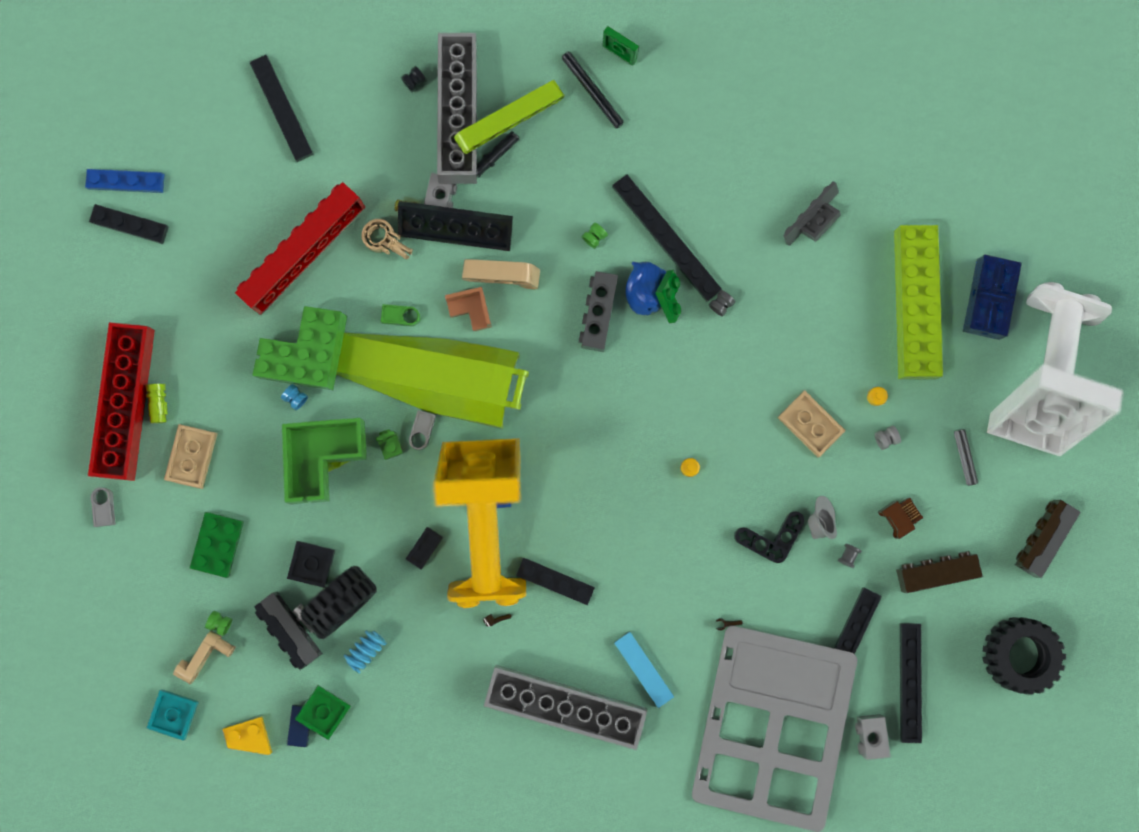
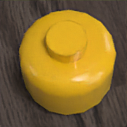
[867,387,888,406]
[680,458,700,477]

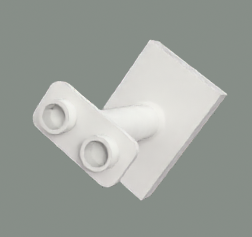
[987,282,1123,457]

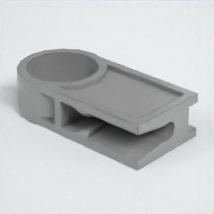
[409,410,436,450]
[91,487,116,527]

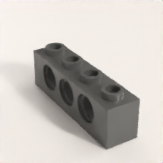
[579,271,618,352]

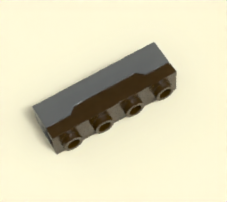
[1015,499,1081,578]

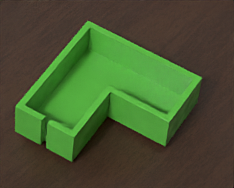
[252,306,347,391]
[282,418,367,505]

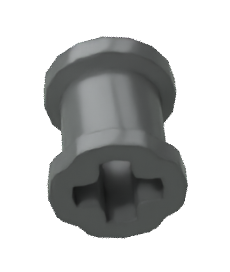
[838,543,862,569]

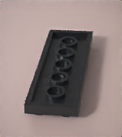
[398,201,513,251]

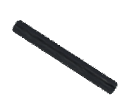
[562,51,624,129]

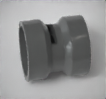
[709,290,735,317]

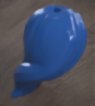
[625,261,666,316]

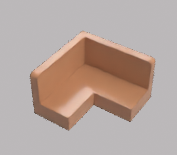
[445,287,492,332]

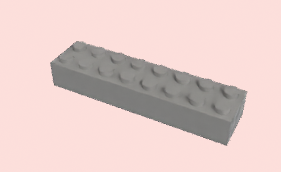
[437,33,477,184]
[484,665,647,750]

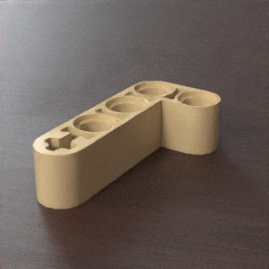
[462,259,540,289]

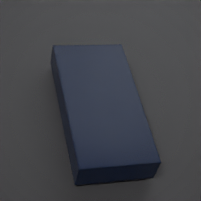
[287,705,310,747]

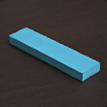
[614,631,674,708]

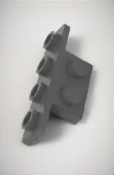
[783,181,841,246]

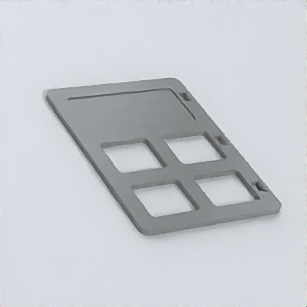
[692,626,857,832]

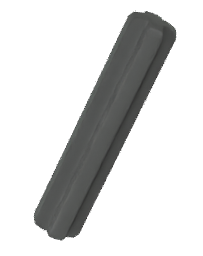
[954,429,978,486]

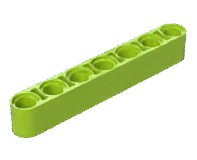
[454,80,565,154]

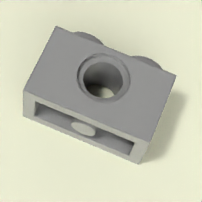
[424,173,457,208]
[855,714,890,760]

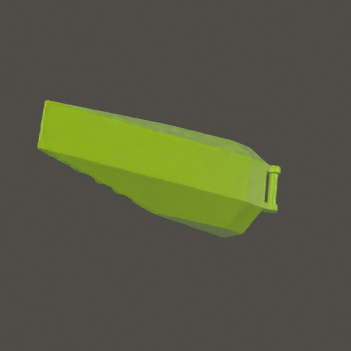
[336,333,529,429]

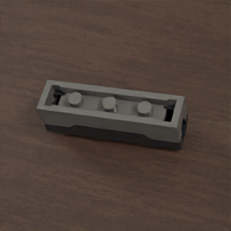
[254,592,323,670]

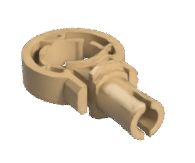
[362,219,413,260]

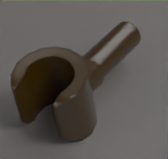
[483,614,511,627]
[715,618,743,631]

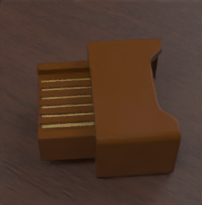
[878,497,924,539]

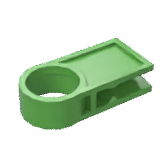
[381,304,420,327]

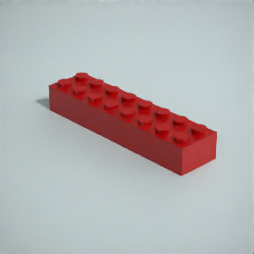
[235,182,365,315]
[88,322,155,481]

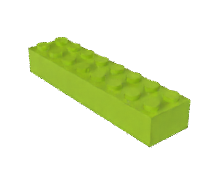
[894,225,943,379]

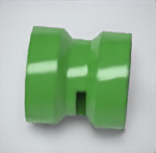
[581,222,608,249]
[205,610,233,636]

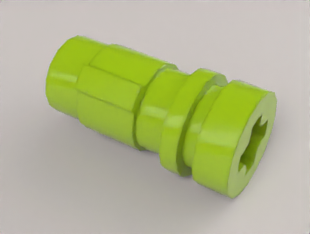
[145,384,168,423]

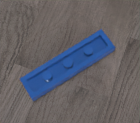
[85,169,164,193]

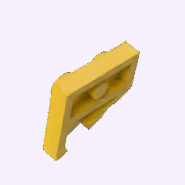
[223,716,272,755]

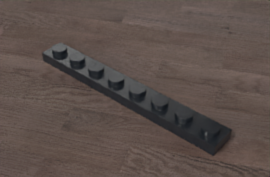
[612,174,722,302]

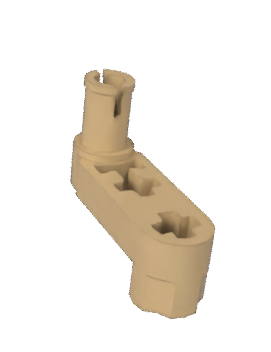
[173,631,236,684]

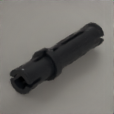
[477,131,520,178]

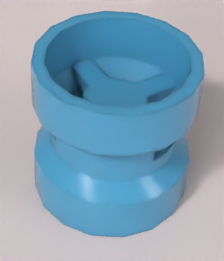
[281,384,308,410]

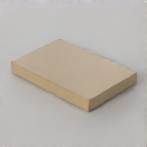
[777,390,846,458]
[164,424,218,489]

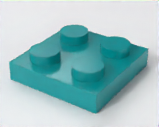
[147,689,199,741]

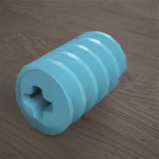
[343,630,387,674]

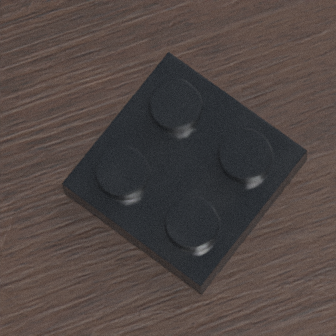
[287,541,335,588]

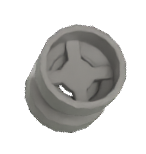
[874,426,901,450]

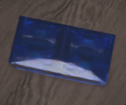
[962,254,1022,340]

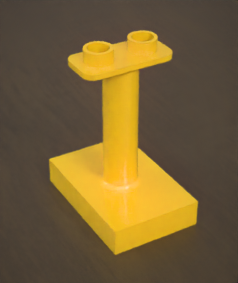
[434,438,526,608]

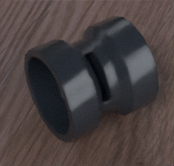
[401,66,427,92]

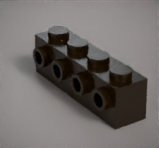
[896,551,983,593]

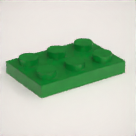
[189,512,244,578]

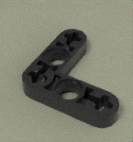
[734,512,804,563]

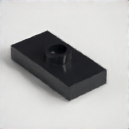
[406,527,444,570]

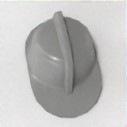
[808,496,837,539]

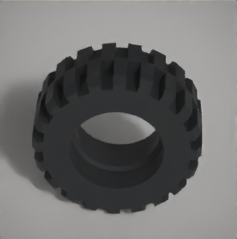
[300,566,377,639]
[982,617,1066,695]

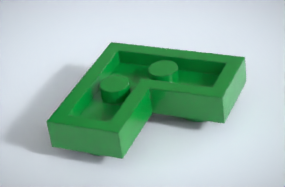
[656,270,681,324]

